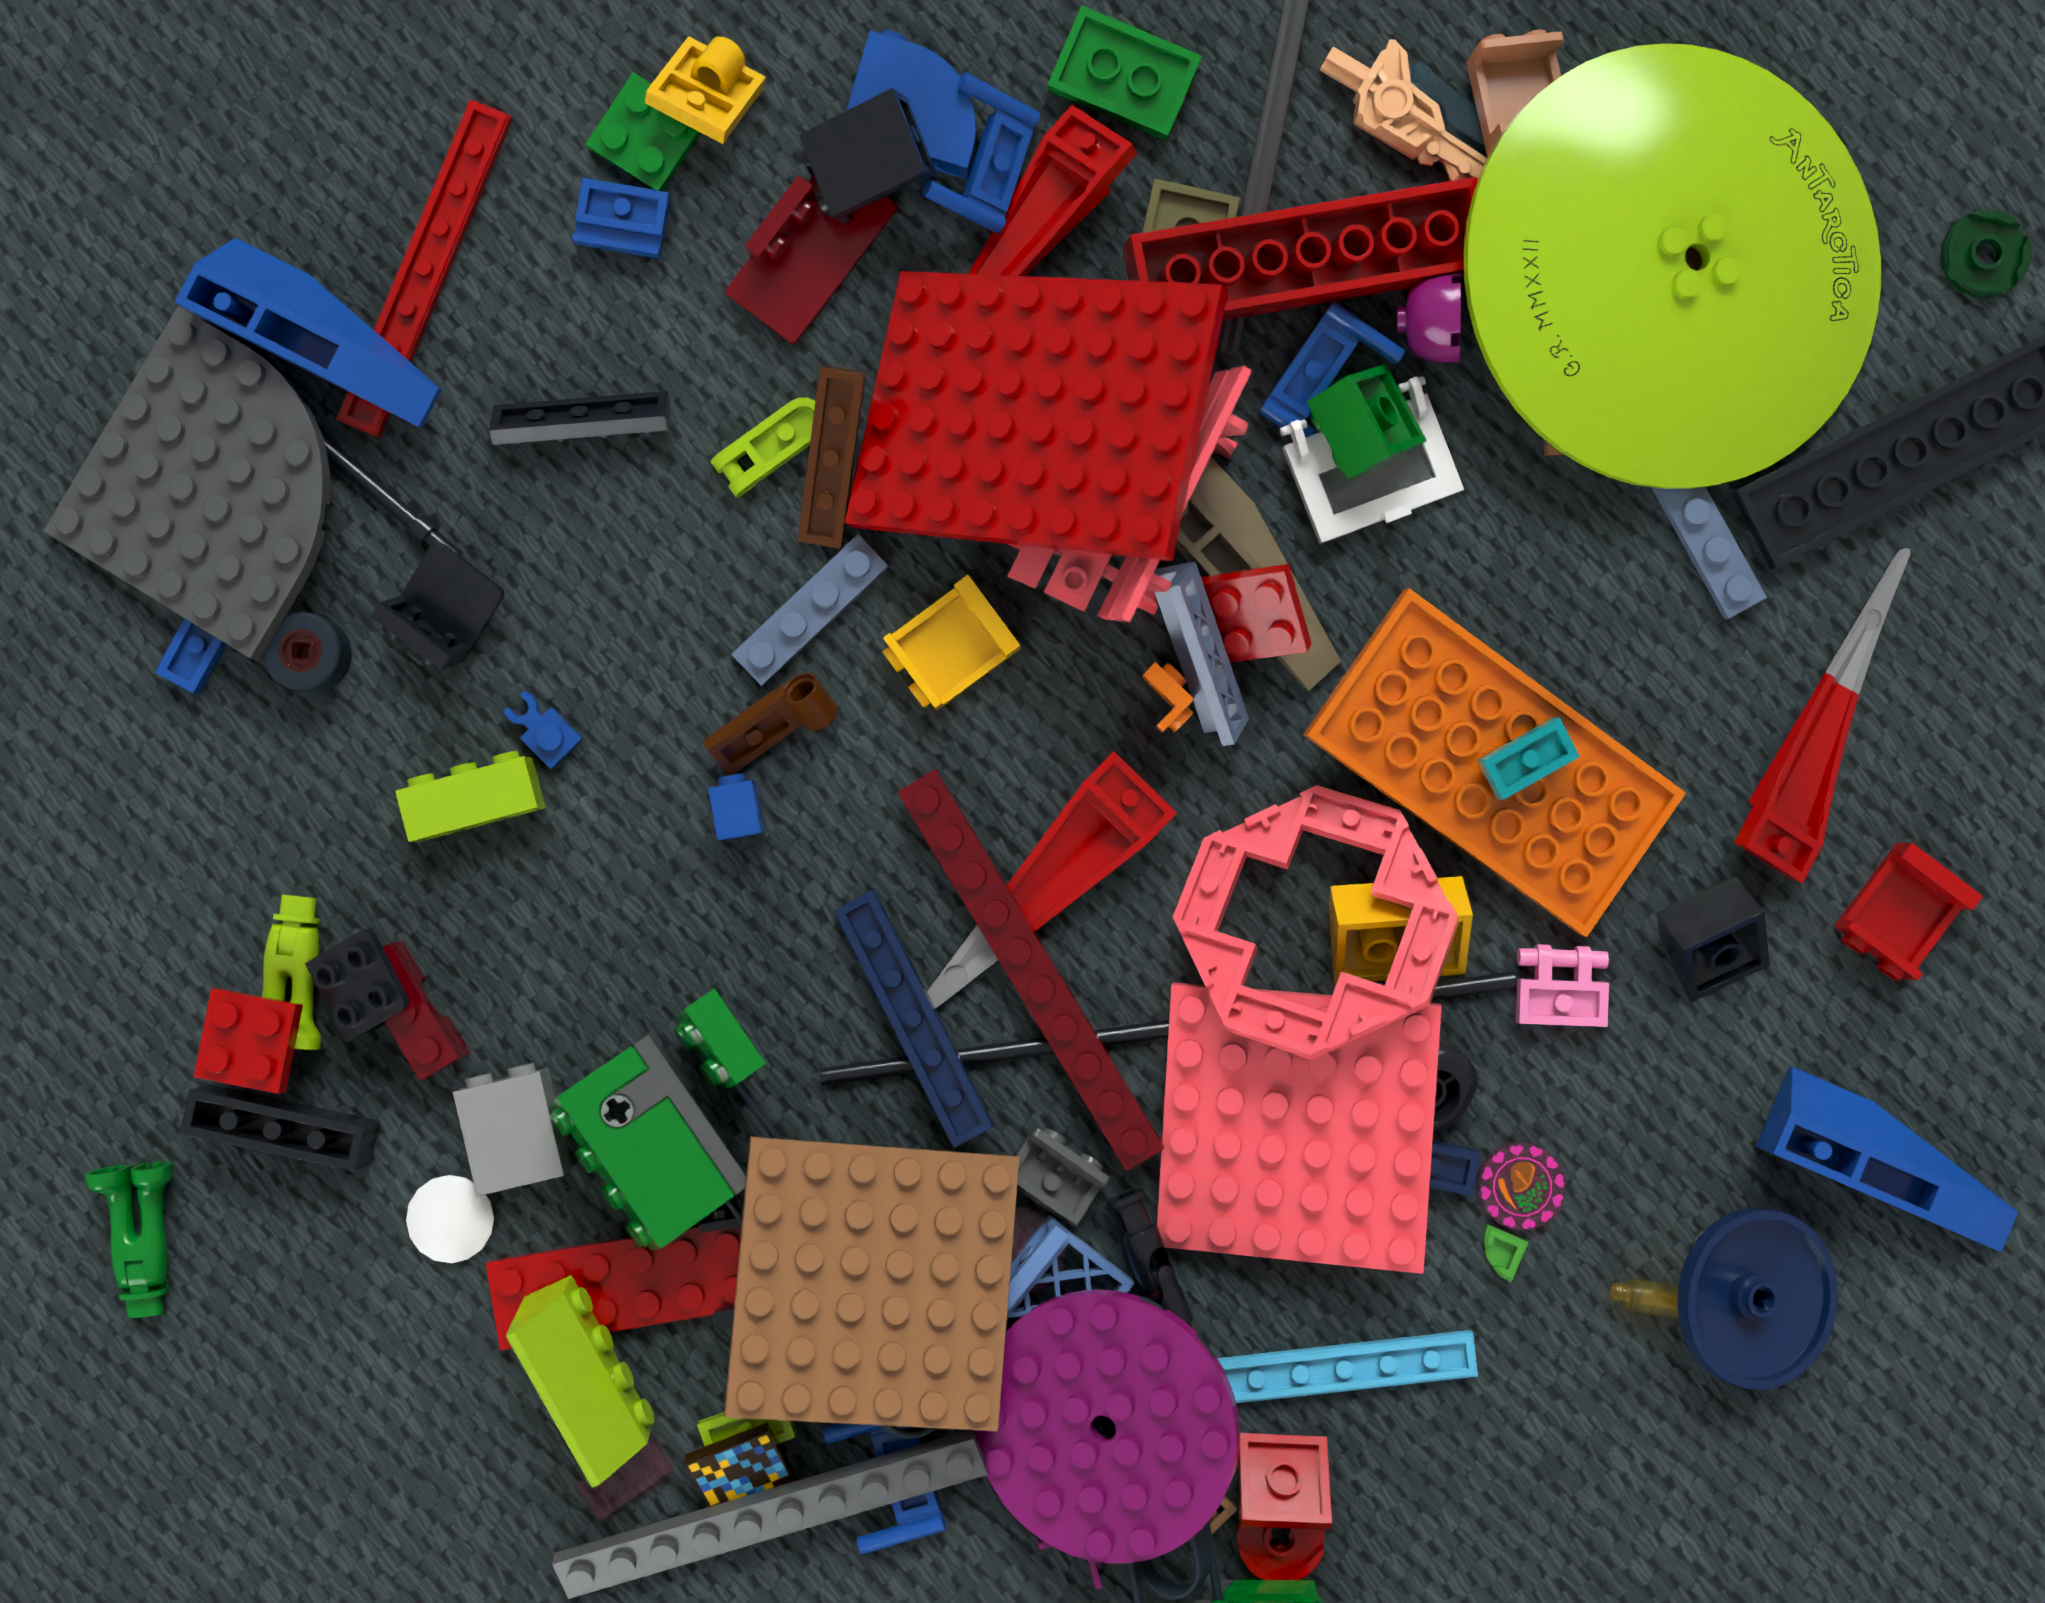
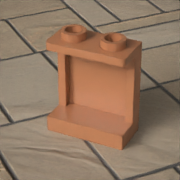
[1466,29,1564,158]

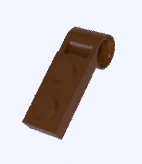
[703,673,838,775]

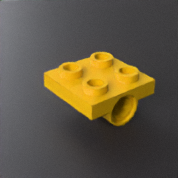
[645,36,766,144]

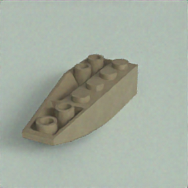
[1175,456,1341,691]

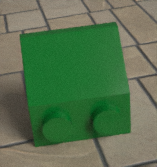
[1307,364,1427,480]

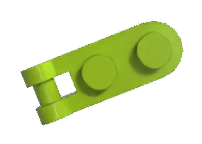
[710,397,815,498]

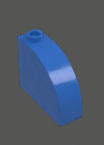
[846,30,976,180]

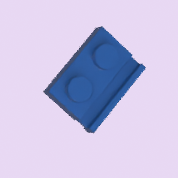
[572,178,671,259]

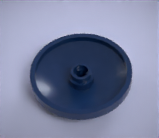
[1677,1208,1838,1390]

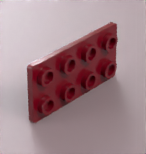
[725,175,897,345]

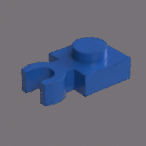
[504,691,584,769]

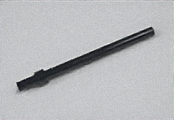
[321,432,463,556]

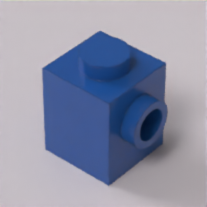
[708,773,766,841]

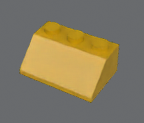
[1329,876,1473,984]

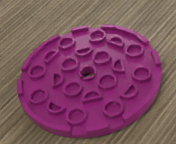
[975,1290,1240,1563]

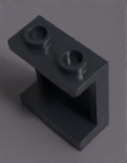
[799,88,939,224]

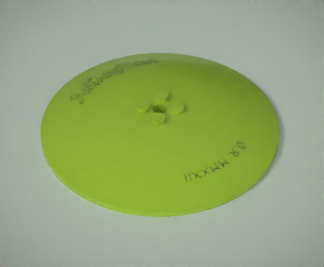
[1464,43,1881,489]

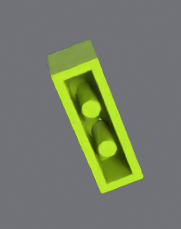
[395,751,546,842]

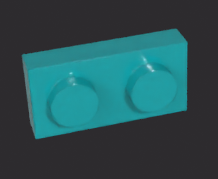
[1477,717,1580,800]

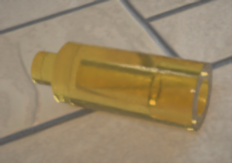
[1610,1278,1679,1319]

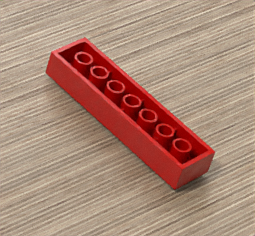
[1122,177,1477,321]

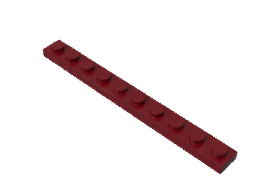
[897,769,1165,1171]

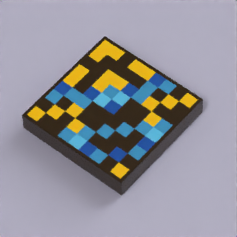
[685,1422,799,1507]

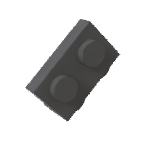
[1015,1128,1110,1228]

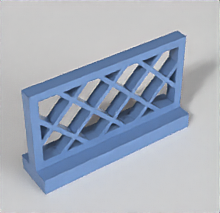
[1007,1213,1135,1319]

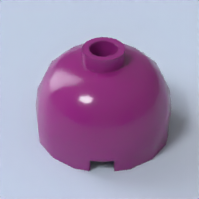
[1397,273,1461,363]

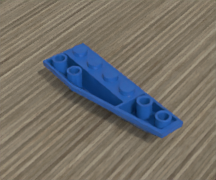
[175,238,442,429]
[1755,1066,2018,1253]

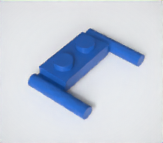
[922,72,1040,234]
[1258,301,1405,438]
[823,1423,946,1555]

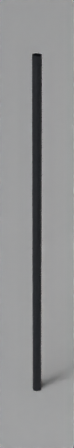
[820,971,1517,1086]

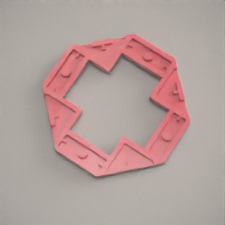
[1173,785,1459,1060]

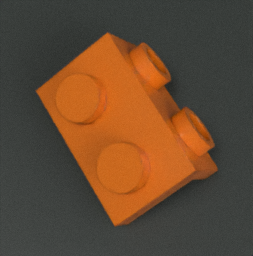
[1142,662,1194,733]

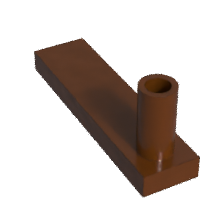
[798,365,866,549]

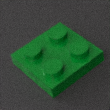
[585,72,701,191]

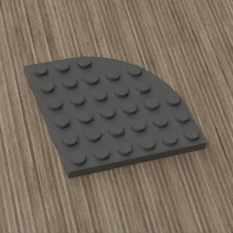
[43,306,331,661]

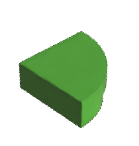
[1482,1223,1529,1282]

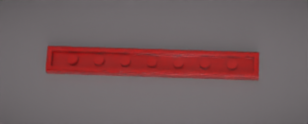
[336,99,513,438]

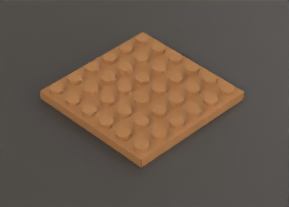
[724,1137,1019,1431]

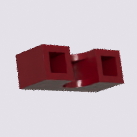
[383,941,470,1081]

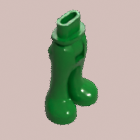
[85,1161,173,1318]

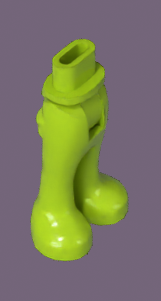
[262,895,321,1050]

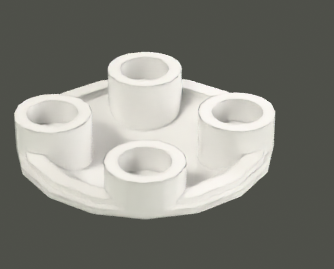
[406,1175,494,1263]

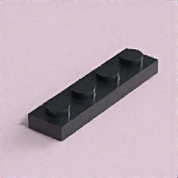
[489,391,670,445]

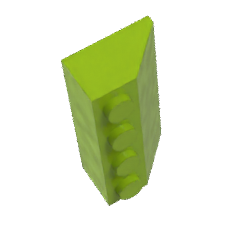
[506,1275,655,1488]

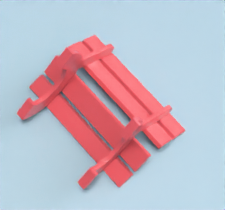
[1008,366,1252,622]

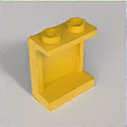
[882,575,1021,711]

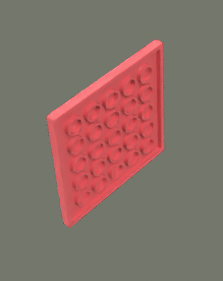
[1157,982,1442,1274]

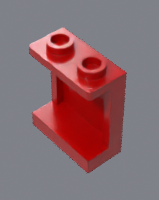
[1834,843,1983,982]

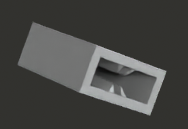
[453,1063,572,1196]

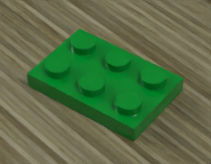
[1047,5,1202,141]

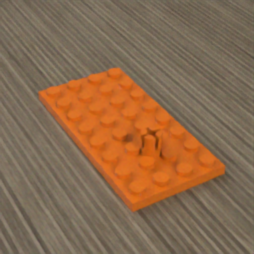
[1303,588,1686,937]

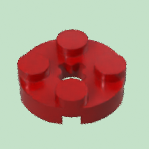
[1235,1515,1325,1580]

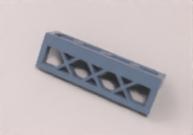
[1154,562,1249,746]

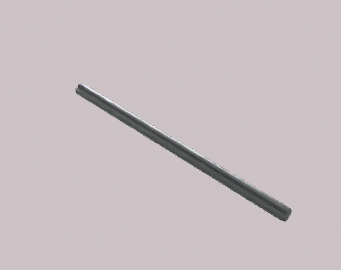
[1216,0,1309,356]

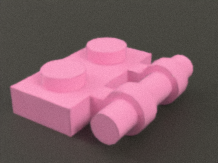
[1516,944,1609,1027]

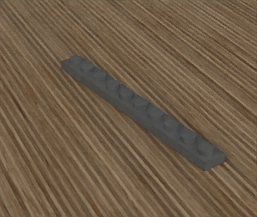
[552,1430,988,1599]

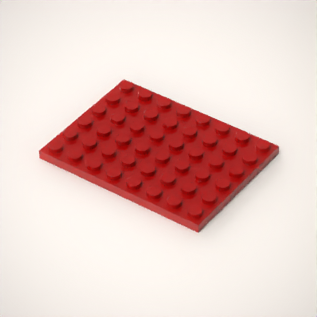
[845,271,1228,561]

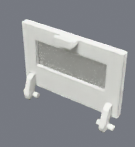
[1280,376,1464,544]

